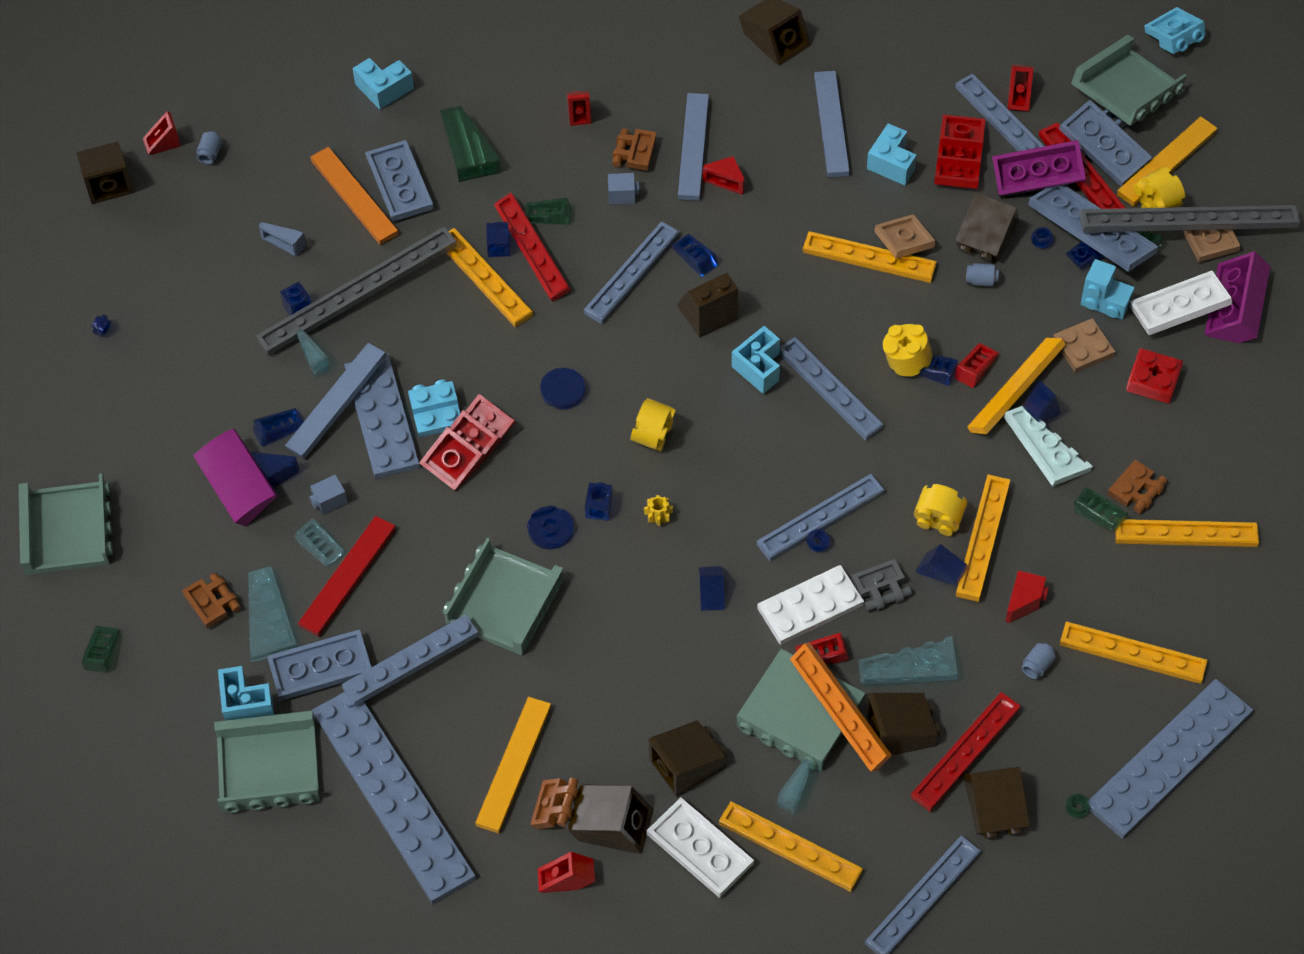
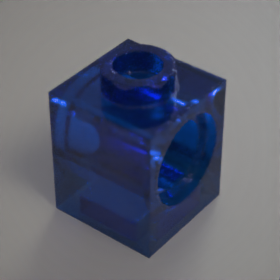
[486,222,510,257]
[280,282,312,315]
[585,482,613,521]

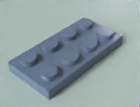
[1059,100,1152,186]
[365,140,434,222]
[267,629,371,701]

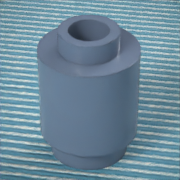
[196,131,223,165]
[966,263,999,287]
[1021,643,1056,679]

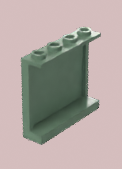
[1071,35,1187,126]
[19,474,113,575]
[443,538,564,656]
[737,649,866,772]
[214,711,320,813]

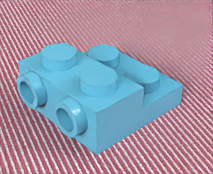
[1144,7,1206,54]
[408,379,460,438]

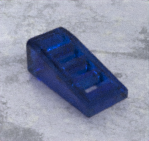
[671,234,718,276]
[917,355,958,386]
[253,408,304,446]

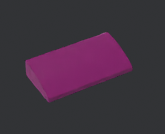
[992,140,1086,197]
[193,428,277,526]

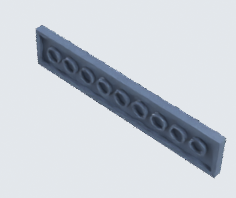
[312,692,476,905]

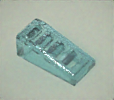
[297,328,329,378]
[294,518,344,567]
[777,758,810,814]

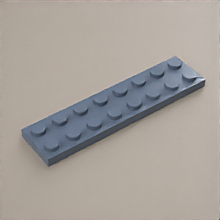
[1085,679,1253,839]

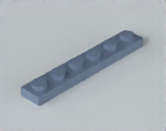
[342,614,479,706]

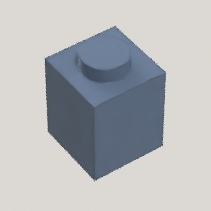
[608,173,639,204]
[309,475,348,515]

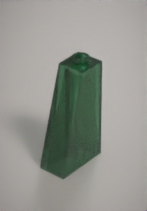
[440,106,500,182]

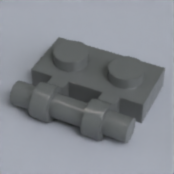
[851,559,912,611]

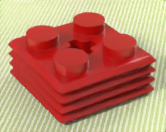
[1126,348,1183,403]

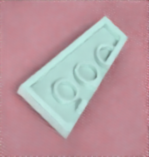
[1004,405,1093,486]

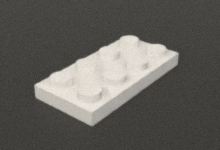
[1130,271,1232,335]
[757,565,864,645]
[647,797,754,898]

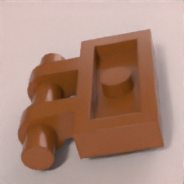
[612,128,657,171]
[1107,459,1167,514]
[182,573,241,629]
[530,778,579,829]

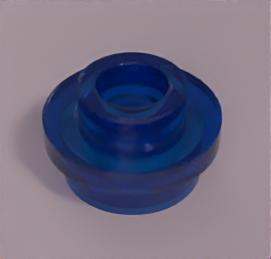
[1031,227,1053,248]
[91,314,111,336]
[806,529,830,552]

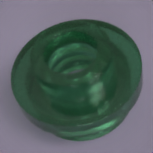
[1065,793,1090,818]

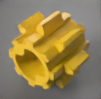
[644,495,673,526]

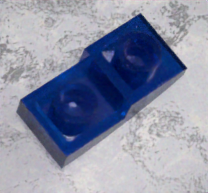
[1066,241,1106,270]

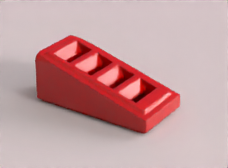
[955,343,999,388]
[795,632,850,665]

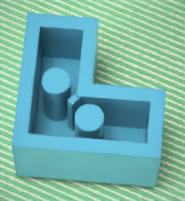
[353,58,414,110]
[867,123,917,185]
[1080,259,1134,320]
[732,326,780,394]
[218,666,275,721]

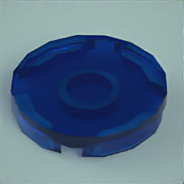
[540,368,585,410]
[527,506,574,550]

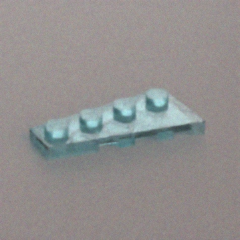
[248,566,297,663]
[858,636,958,685]

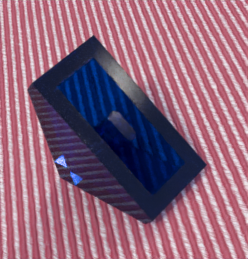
[1023,380,1061,422]
[251,452,299,488]
[915,544,968,585]
[699,566,725,611]

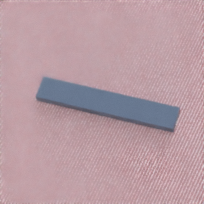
[814,71,849,178]
[955,73,1044,151]
[678,93,709,201]
[584,221,679,324]
[779,337,884,441]
[285,343,387,459]
[757,474,885,561]
[865,835,981,954]

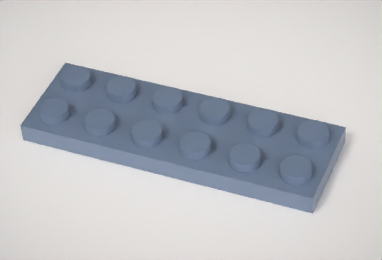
[1028,185,1158,272]
[344,353,420,479]

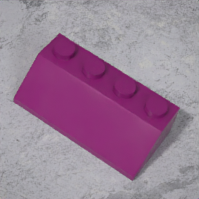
[1205,251,1271,343]

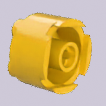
[1133,167,1185,208]
[883,324,933,376]
[630,398,676,451]
[914,484,967,536]

